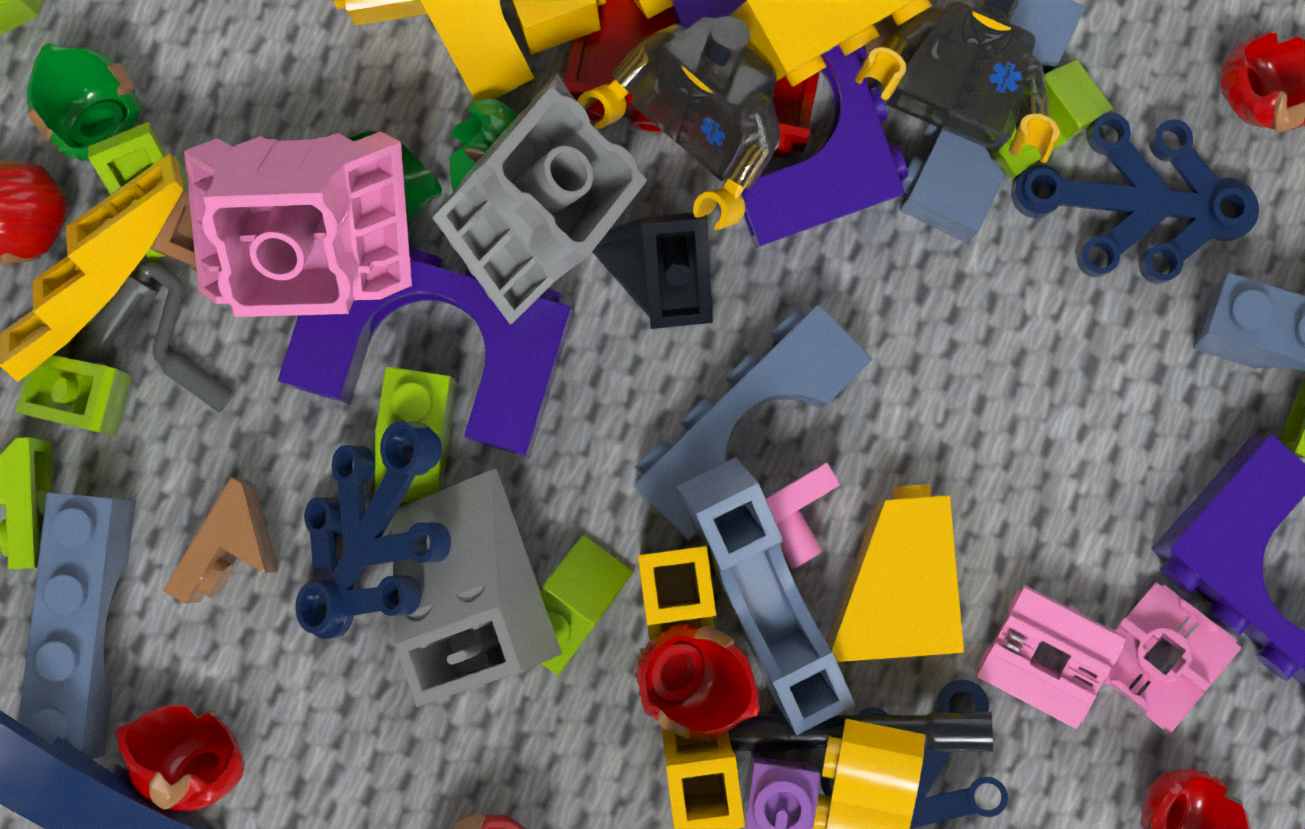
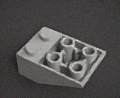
[392,468,562,707]

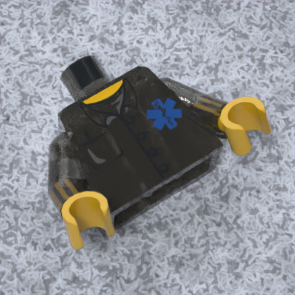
[855,0,1060,163]
[577,16,781,231]

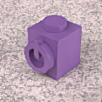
[740,754,820,829]

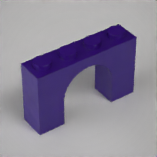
[671,0,909,249]
[277,248,574,458]
[1151,434,1305,700]

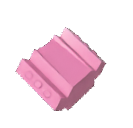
[184,131,412,317]

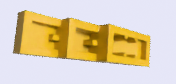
[0,153,184,382]

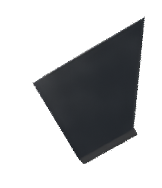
[592,212,713,329]

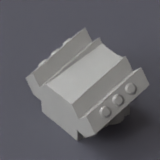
[432,72,648,325]

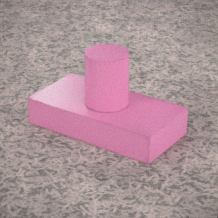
[765,463,840,570]

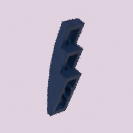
[0,710,213,829]

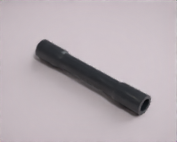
[728,712,993,752]

